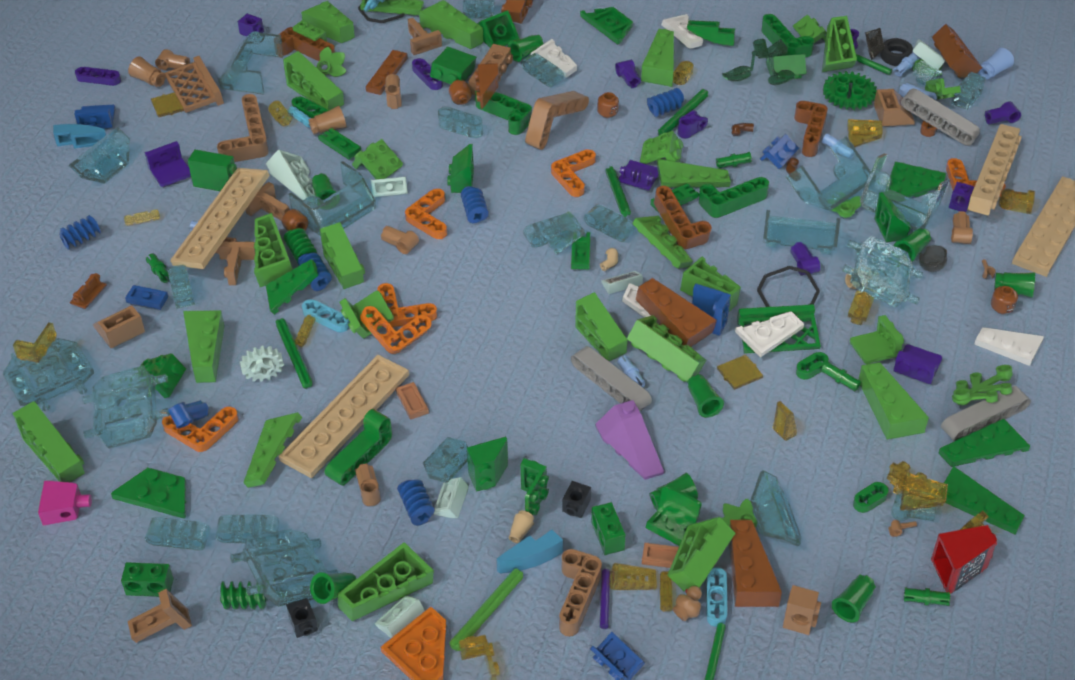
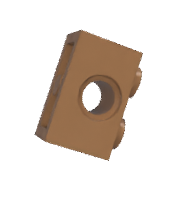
[783,585,821,635]

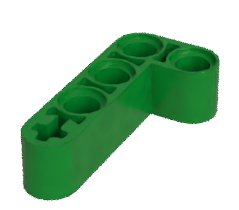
[761,14,814,58]
[475,91,532,135]
[699,177,769,218]
[324,409,392,486]

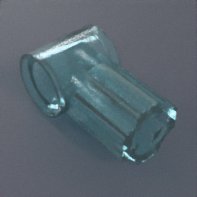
[891,493,936,521]

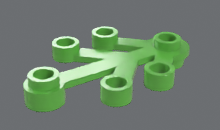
[952,365,1013,405]

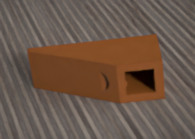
[475,63,499,108]

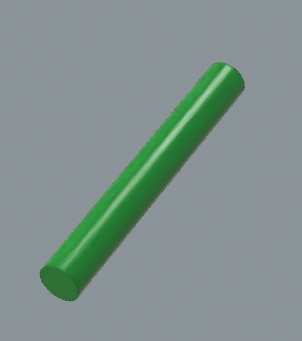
[856,54,892,75]
[705,623,726,680]

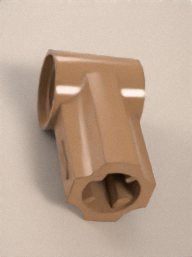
[155,49,190,70]
[385,74,402,109]
[951,211,973,244]
[381,226,419,254]
[355,463,381,506]

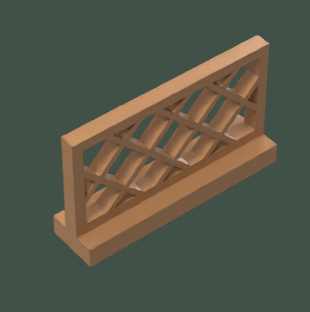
[164,56,224,113]

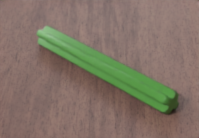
[449,568,523,651]

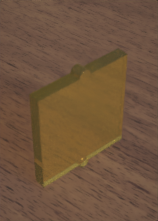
[151,93,184,118]
[717,355,763,390]

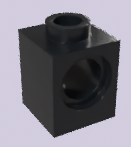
[562,481,591,518]
[286,598,318,638]

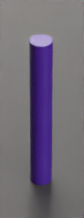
[600,569,610,629]

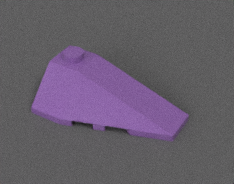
[595,400,664,480]

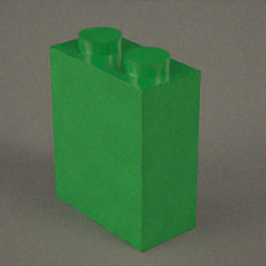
[430,46,477,84]
[188,149,237,191]

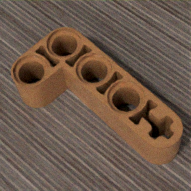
[559,549,602,637]

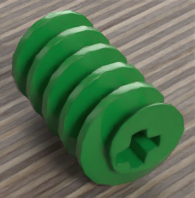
[283,228,317,263]
[220,581,268,610]

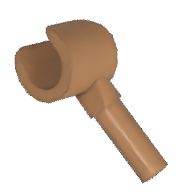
[982,259,996,279]
[888,520,917,537]

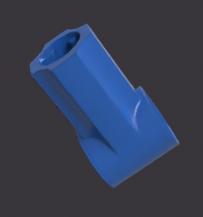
[168,400,209,429]

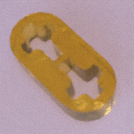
[673,61,694,85]
[268,100,292,126]

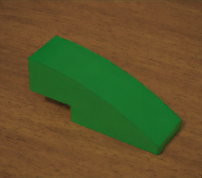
[687,20,735,46]

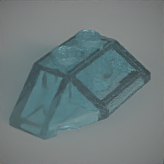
[69,127,130,184]
[750,470,802,546]

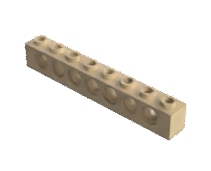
[968,124,1022,216]

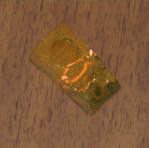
[999,189,1035,214]

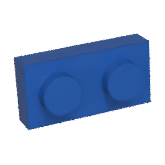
[125,285,168,310]

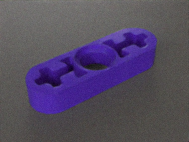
[412,58,443,90]
[75,67,121,86]

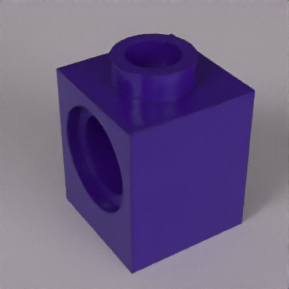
[237,13,264,40]
[949,182,974,212]

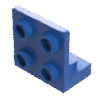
[74,104,115,129]
[692,284,731,336]

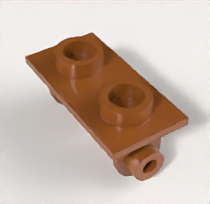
[70,273,107,309]

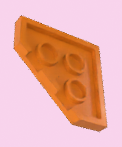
[380,607,446,680]

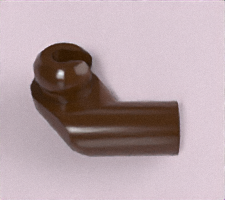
[731,123,754,136]
[786,157,803,181]

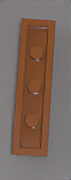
[366,50,408,95]

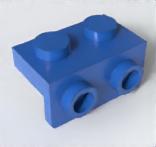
[760,134,799,169]
[590,632,645,680]

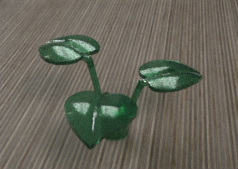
[722,39,795,85]

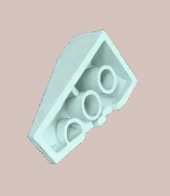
[266,150,316,205]

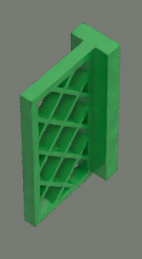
[737,304,821,354]

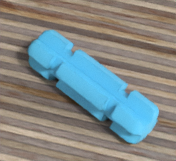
[288,106,311,128]

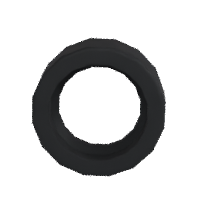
[881,38,913,66]

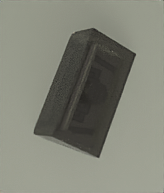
[865,28,885,60]

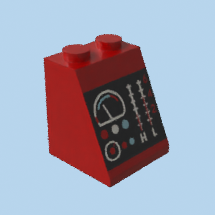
[931,525,997,594]

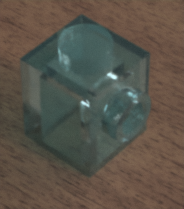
[912,61,942,85]

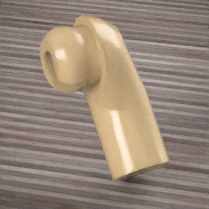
[600,248,618,271]

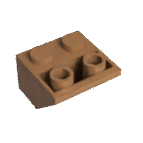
[874,89,915,126]
[93,305,145,348]

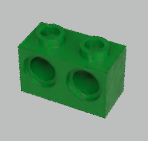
[591,502,626,555]
[121,562,174,597]

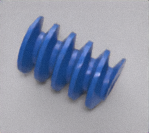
[647,88,684,117]
[461,186,489,223]
[59,215,101,250]
[298,253,332,291]
[397,480,435,526]

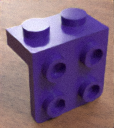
[144,141,191,187]
[893,344,942,385]

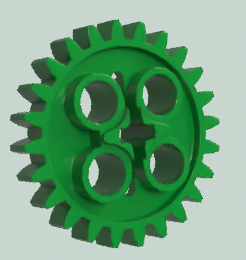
[823,71,877,110]

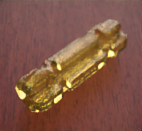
[124,209,160,226]
[295,315,316,347]
[660,571,672,612]

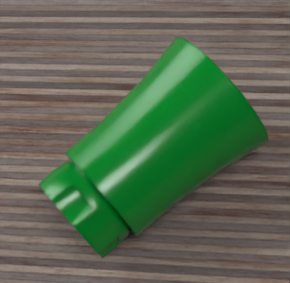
[508,35,544,62]
[312,173,340,210]
[893,228,932,263]
[994,272,1035,298]
[687,374,724,418]
[649,472,698,510]
[310,572,356,604]
[832,574,876,623]

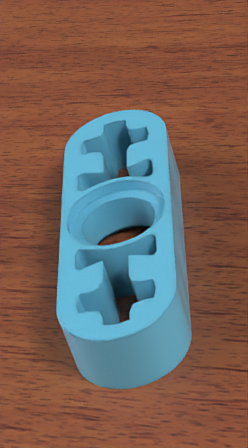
[302,299,349,333]
[706,567,727,627]

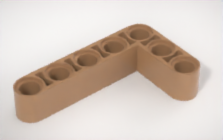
[525,91,589,150]
[217,94,268,162]

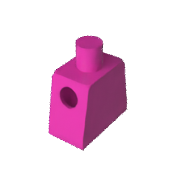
[38,481,92,525]

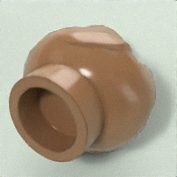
[672,586,702,621]

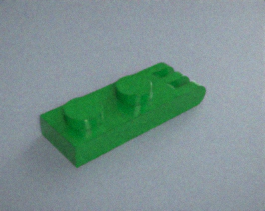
[318,128,361,160]
[650,183,699,213]
[571,232,590,270]

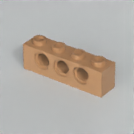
[469,44,513,95]

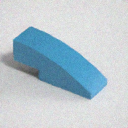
[53,124,108,149]
[497,530,563,574]

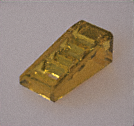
[773,401,797,441]
[610,563,657,590]

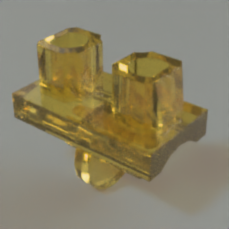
[847,290,875,325]
[887,461,927,499]

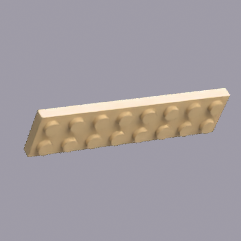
[170,168,270,269]
[1012,176,1075,277]
[279,355,409,479]

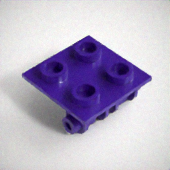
[619,160,659,191]

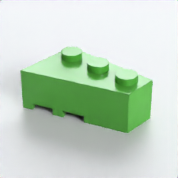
[301,1,355,43]
[822,16,857,72]
[320,222,365,289]
[680,256,741,312]
[575,292,628,361]
[668,517,735,591]

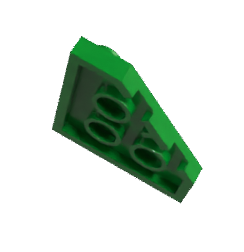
[884,161,946,203]

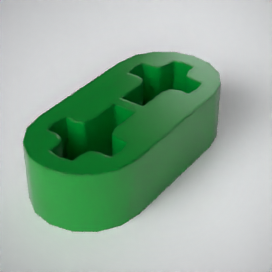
[796,352,829,380]
[853,482,889,513]

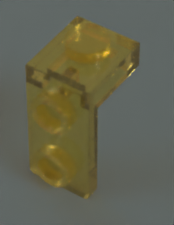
[13,322,57,363]
[459,635,500,680]

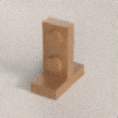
[408,18,442,55]
[245,182,290,221]
[218,241,255,285]
[128,589,192,643]

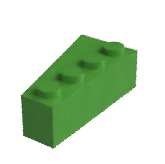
[419,0,483,49]
[641,29,674,87]
[283,51,344,110]
[254,213,293,287]
[183,310,225,383]
[627,315,706,382]
[858,362,929,440]
[12,401,85,483]
[338,542,434,621]

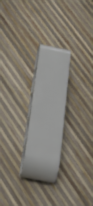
[901,89,980,146]
[571,346,652,411]
[941,386,1031,441]

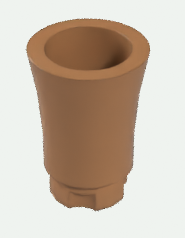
[128,56,166,87]
[308,106,347,135]

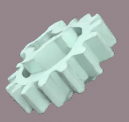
[240,346,284,382]

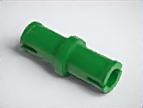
[716,152,752,169]
[146,253,171,283]
[821,361,861,392]
[904,587,950,606]

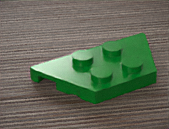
[580,7,633,45]
[111,468,186,519]

